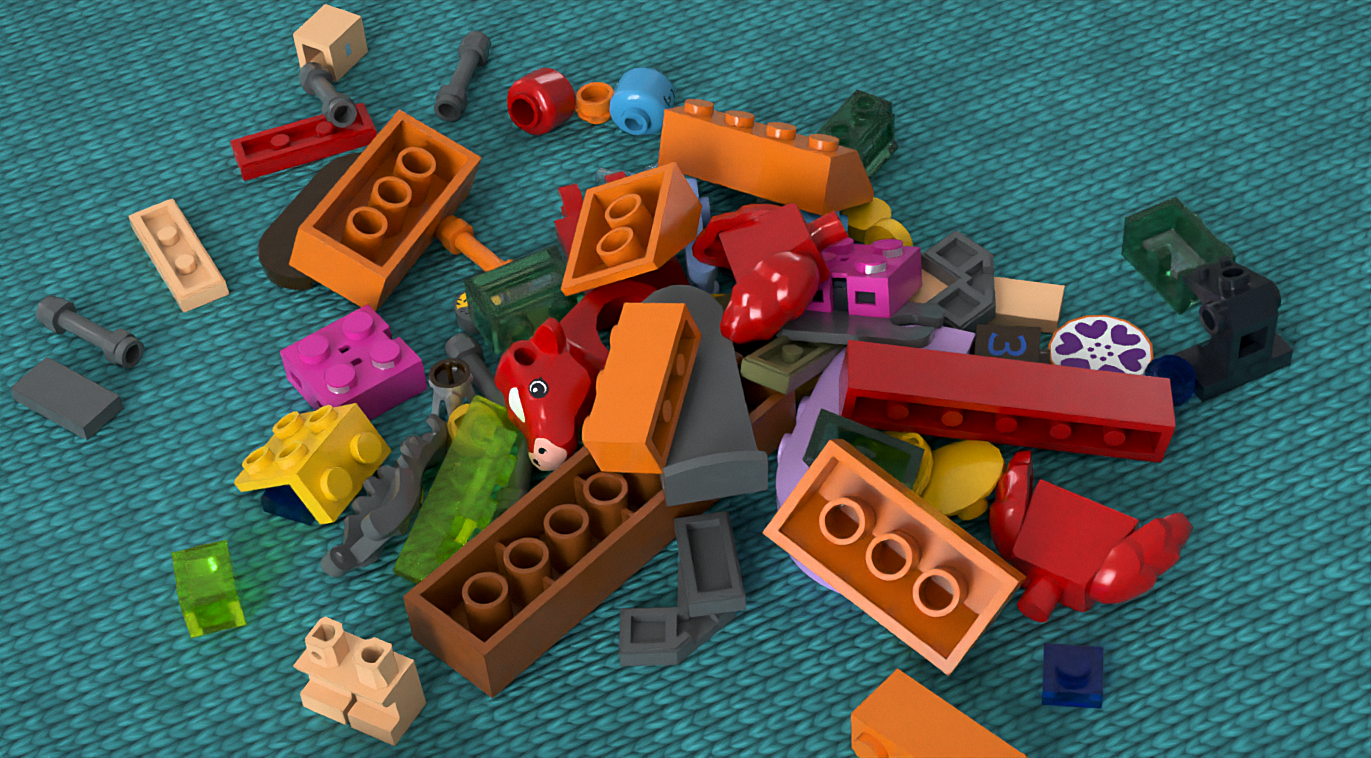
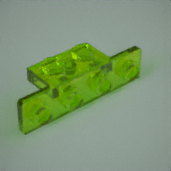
[393,395,518,584]

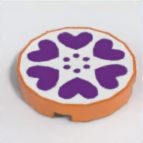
[1048,315,1154,376]

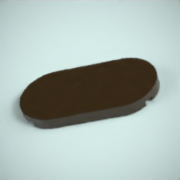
[258,152,362,290]

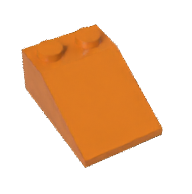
[561,162,702,296]

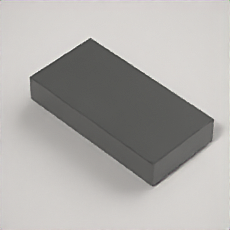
[10,357,124,440]
[673,511,746,618]

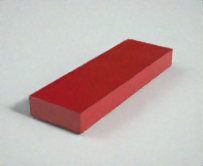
[230,103,377,181]

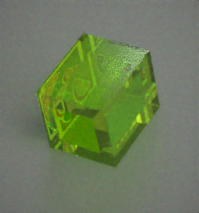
[171,539,246,638]

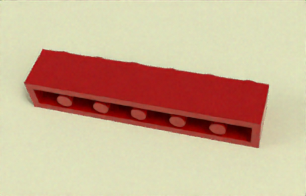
[839,340,1176,463]

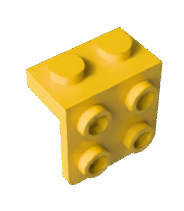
[234,403,392,525]

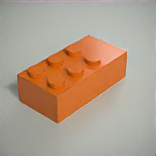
[289,110,482,312]

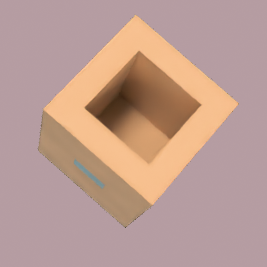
[293,4,368,82]

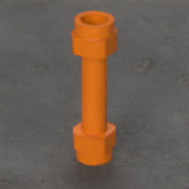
[436,215,531,300]

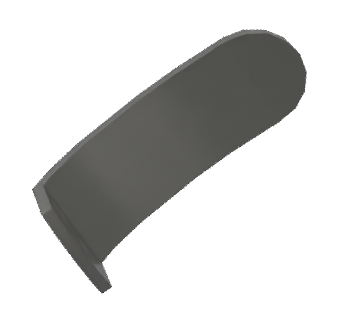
[641,285,768,506]

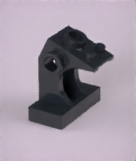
[1172,255,1293,402]

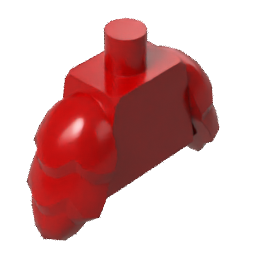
[692,203,849,344]
[988,450,1194,623]

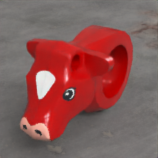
[493,280,658,471]

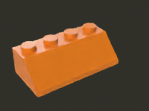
[657,99,874,216]
[762,439,1027,676]

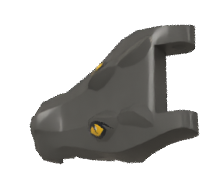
[321,413,448,577]

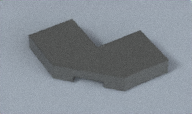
[921,230,996,333]
[619,562,735,666]

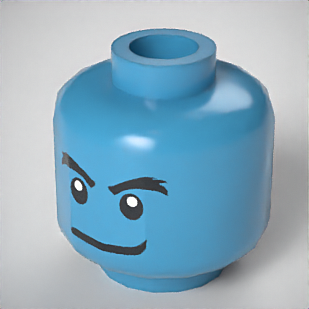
[609,68,675,135]

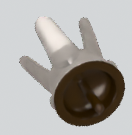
[429,358,481,417]

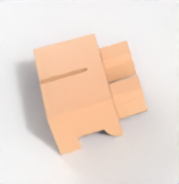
[293,617,426,746]

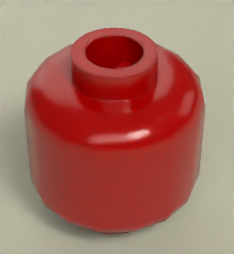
[507,67,576,135]

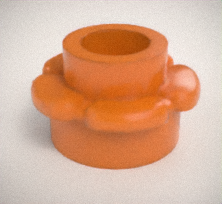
[575,82,613,124]

